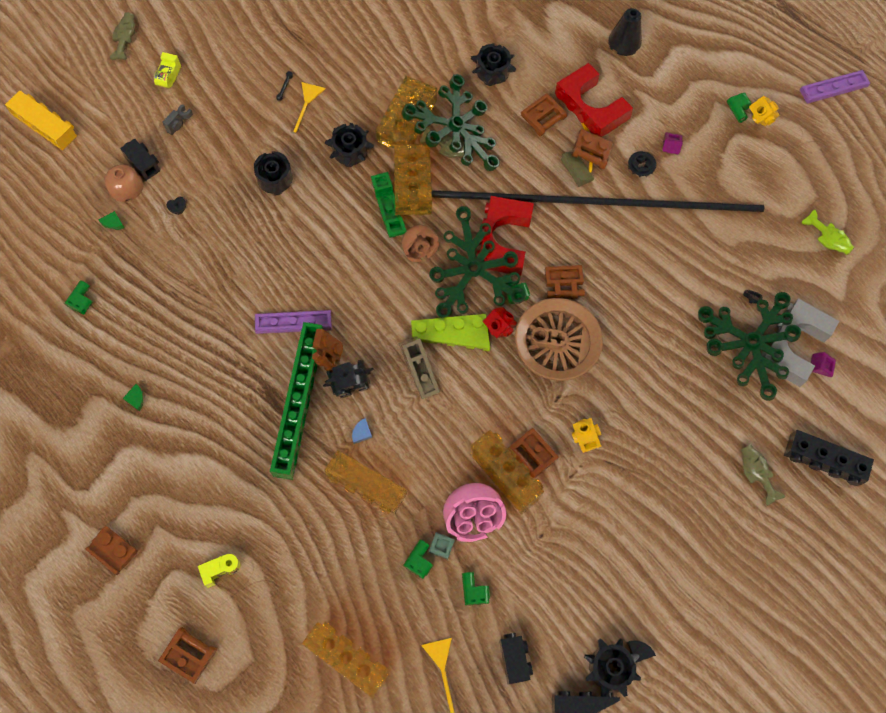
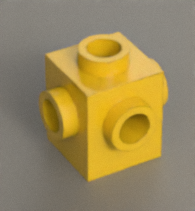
[749,96,780,126]
[571,418,602,453]

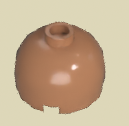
[105,164,143,202]
[402,225,439,262]

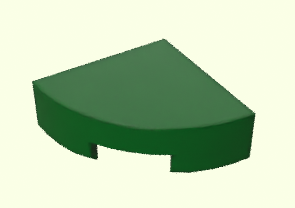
[98,211,125,230]
[123,384,144,411]

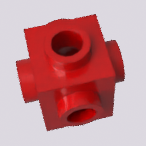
[483,307,518,338]

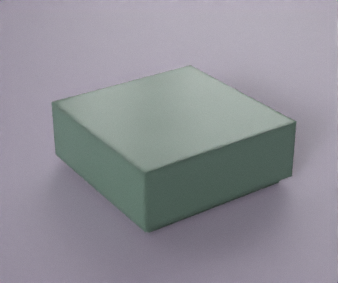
[429,532,455,560]

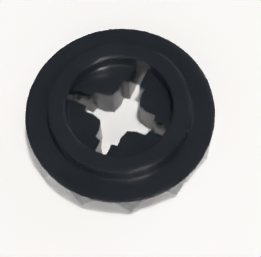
[628,151,656,178]

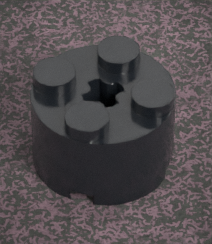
[254,151,293,195]

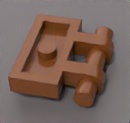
[544,265,585,299]
[312,329,343,372]

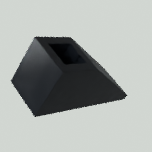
[552,691,620,713]

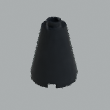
[608,8,642,56]

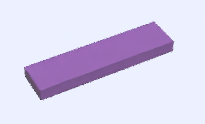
[800,70,870,104]
[255,310,332,334]

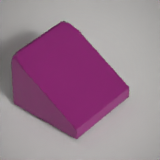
[662,132,683,154]
[811,352,836,377]

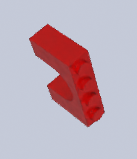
[555,63,633,137]
[476,196,534,276]

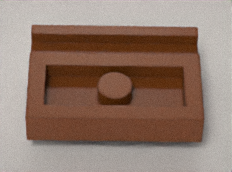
[85,525,138,575]

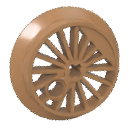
[515,298,603,381]

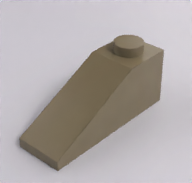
[398,337,440,399]

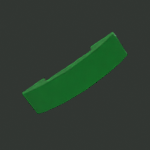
[371,172,406,238]

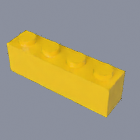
[5,91,77,151]

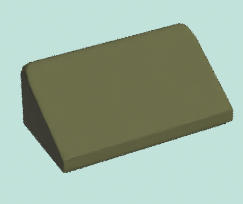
[561,152,594,187]

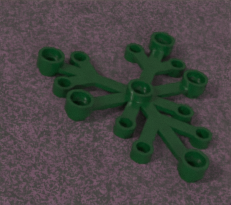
[402,74,500,171]
[429,206,526,318]
[698,292,801,401]

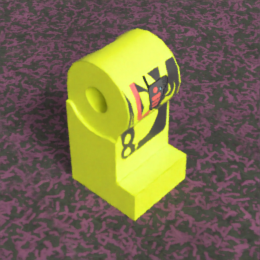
[154,52,181,88]
[198,554,240,588]

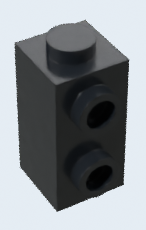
[120,138,160,181]
[499,633,533,685]

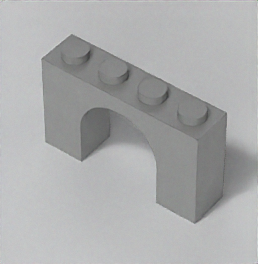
[761,298,839,387]

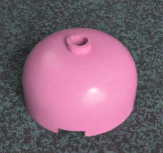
[443,483,506,542]

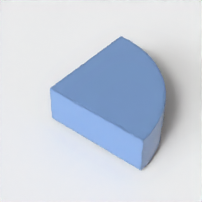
[352,418,372,444]

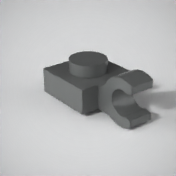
[162,104,193,135]

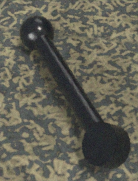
[276,71,293,101]

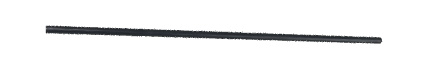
[407,189,765,212]

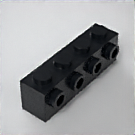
[784,430,874,486]

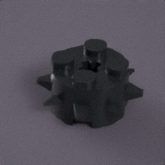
[471,43,516,86]
[325,123,374,167]
[323,360,374,398]
[584,638,641,697]

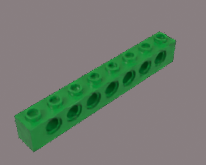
[270,322,323,480]

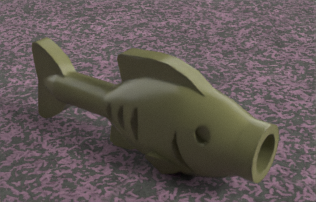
[110,12,135,60]
[420,127,473,158]
[741,445,785,506]

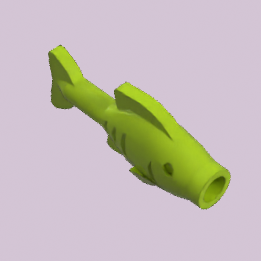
[802,210,855,255]

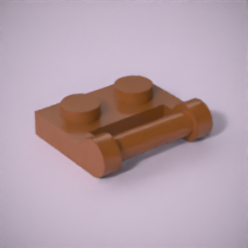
[521,93,567,136]
[572,128,613,170]
[506,428,559,481]
[158,627,217,684]

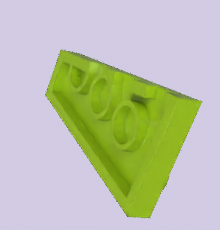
[411,314,490,351]

